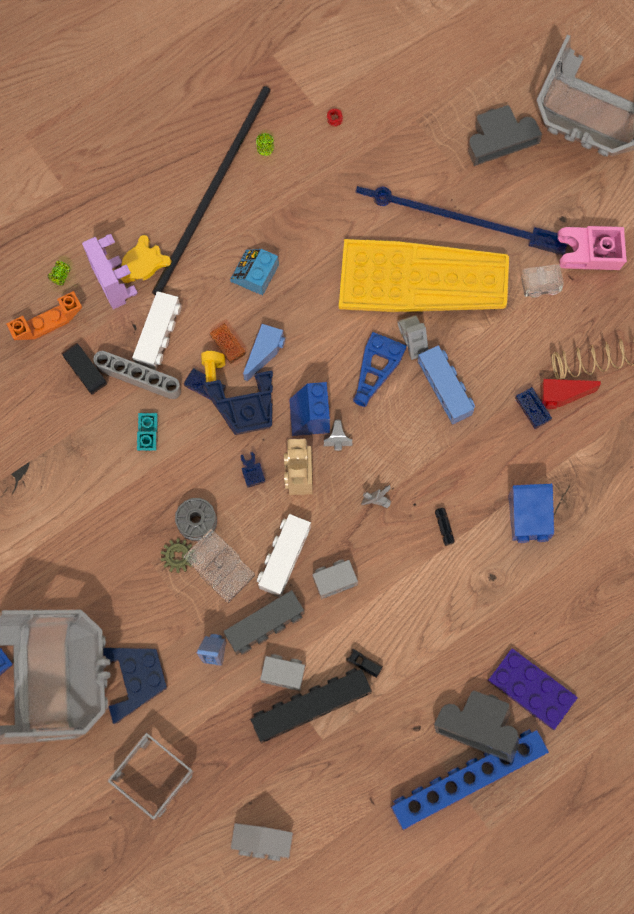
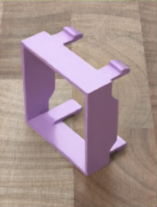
[82,234,138,309]

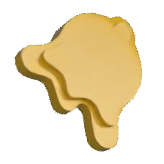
[120,235,171,283]

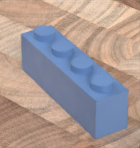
[417,345,475,425]

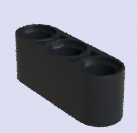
[61,343,107,395]

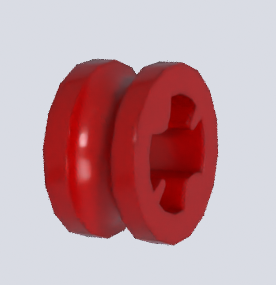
[327,108,343,127]

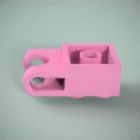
[558,226,627,270]

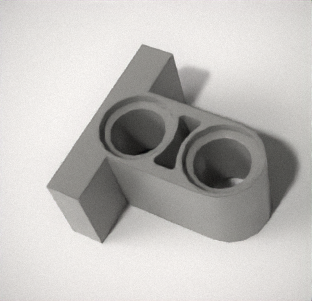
[398,315,428,360]

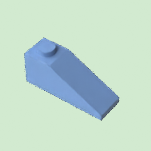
[243,324,286,381]
[197,634,226,666]

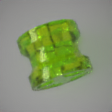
[256,133,274,156]

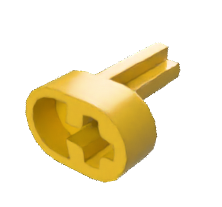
[201,351,225,382]

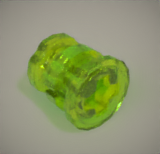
[47,261,71,285]

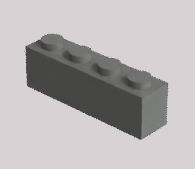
[223,590,305,655]

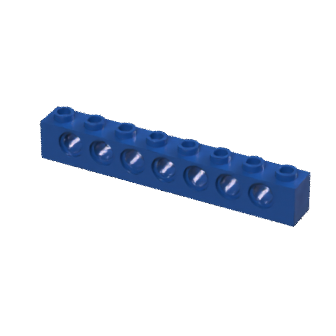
[391,729,549,830]

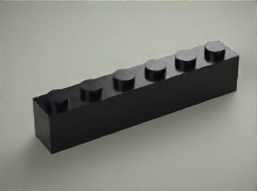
[250,668,372,744]

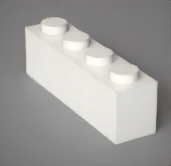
[132,291,182,370]
[257,514,311,597]

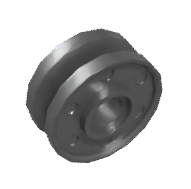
[175,498,217,541]

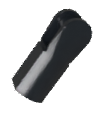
[346,649,383,678]

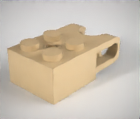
[284,439,313,495]

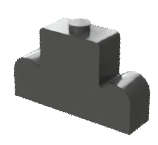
[468,105,542,166]
[434,691,519,763]

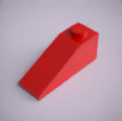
[541,379,601,409]

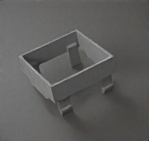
[108,733,194,820]

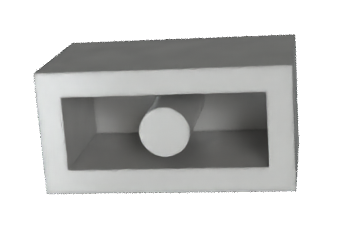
[312,559,358,600]
[260,654,306,691]

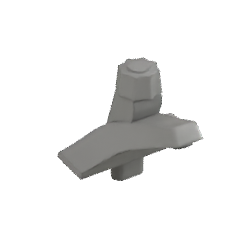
[324,419,352,451]
[361,485,391,508]

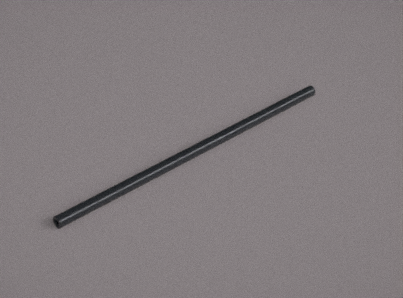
[152,86,271,295]

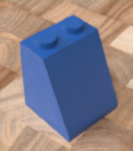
[289,382,330,436]
[508,484,554,543]

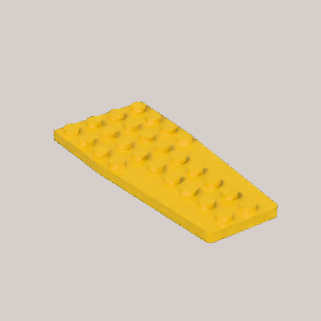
[339,239,509,312]

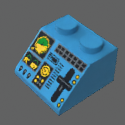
[230,249,279,296]

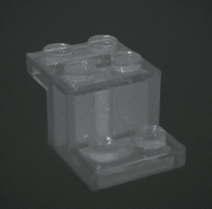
[183,529,256,603]

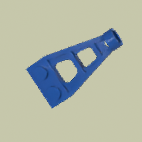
[353,332,407,407]

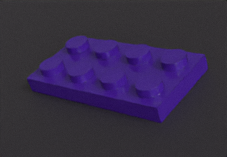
[488,648,578,731]

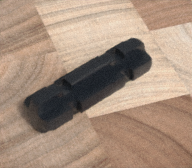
[435,508,455,546]

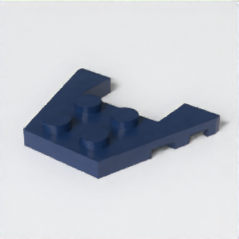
[202,370,273,435]
[103,648,167,724]

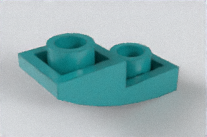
[137,413,158,451]

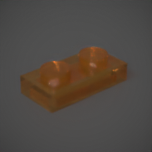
[209,323,246,364]

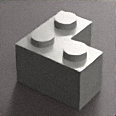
[231,823,293,861]

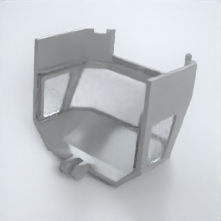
[537,35,634,157]
[0,610,111,745]

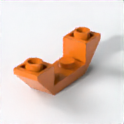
[6,291,82,340]

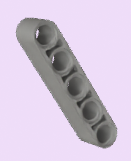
[94,351,181,399]

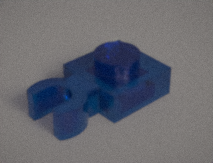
[240,452,266,488]

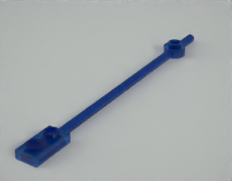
[356,186,567,255]

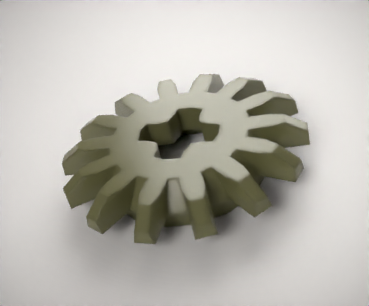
[161,539,195,573]

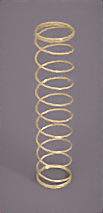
[552,336,634,380]

